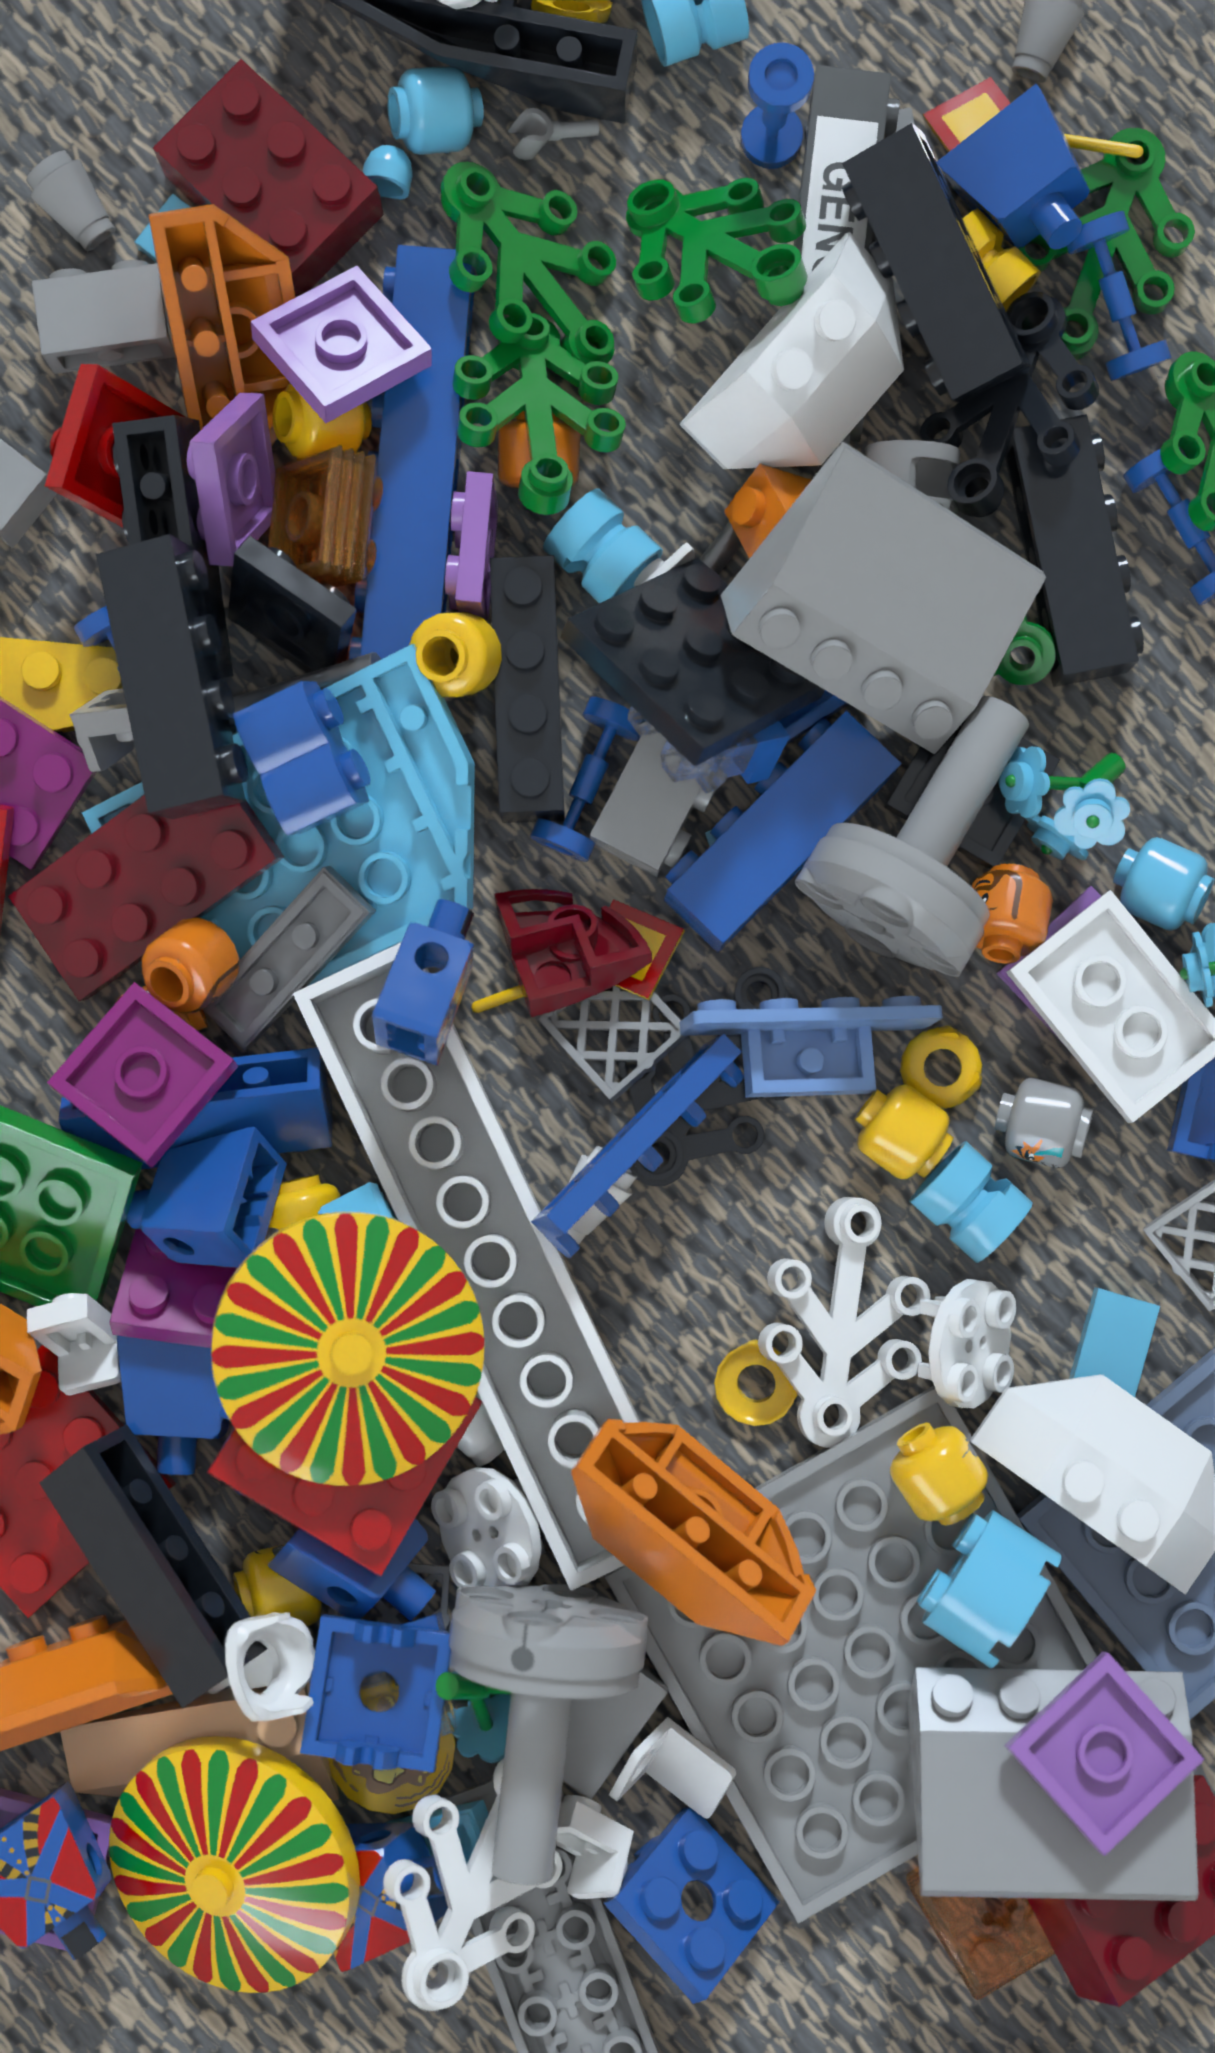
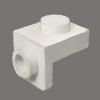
[27,1293,121,1396]
[556,1795,634,1899]

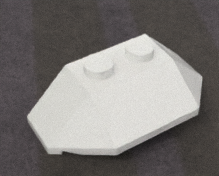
[679,232,904,469]
[969,1374,1215,1595]

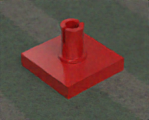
[44,364,185,527]

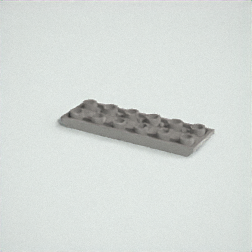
[436,1779,660,2053]

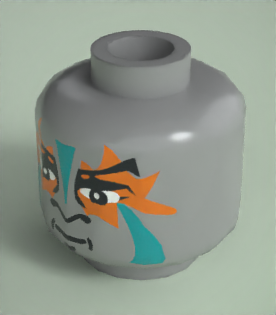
[994,1077,1094,1168]

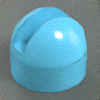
[362,145,413,200]

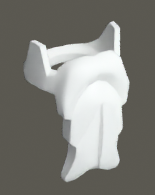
[208,1612,316,1721]

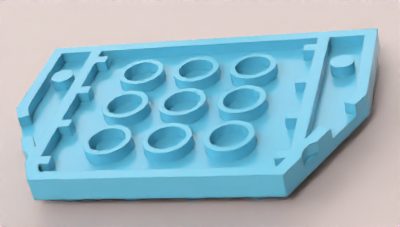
[82,644,475,986]

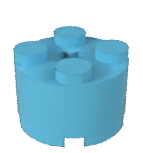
[916,1510,1062,1668]

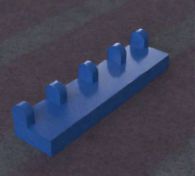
[531,1034,744,1258]

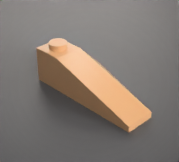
[60,1681,339,1801]

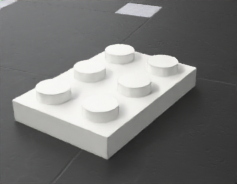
[1006,890,1215,1123]

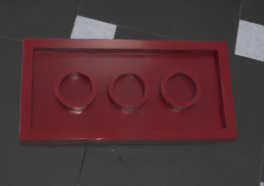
[8,795,284,1001]

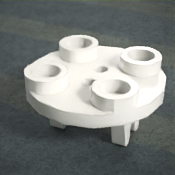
[918,1279,1016,1408]
[431,1467,546,1588]

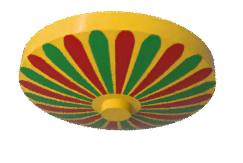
[211,1211,485,1486]
[109,1736,360,1993]

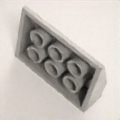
[721,441,1046,754]
[907,1667,1198,1901]

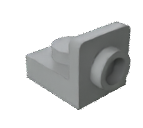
[70,689,134,772]

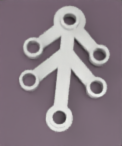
[758,1197,930,1448]
[383,1759,563,2011]

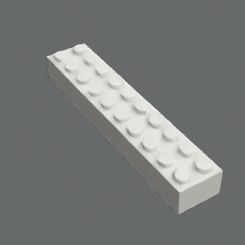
[293,943,640,1591]

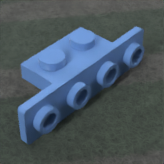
[679,996,943,1098]

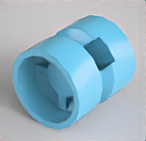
[641,0,750,67]
[543,489,663,603]
[909,1141,1033,1263]

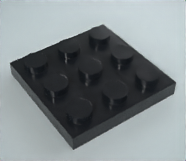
[560,557,825,767]

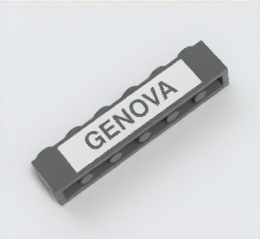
[793,65,900,458]

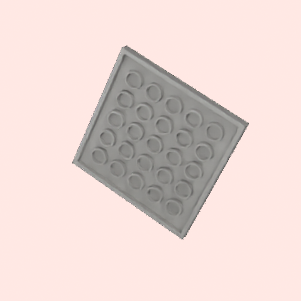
[605,1386,1097,1924]

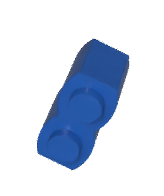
[233,681,371,835]

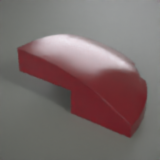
[494,889,652,1017]

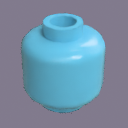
[387,66,484,155]
[1113,837,1215,931]

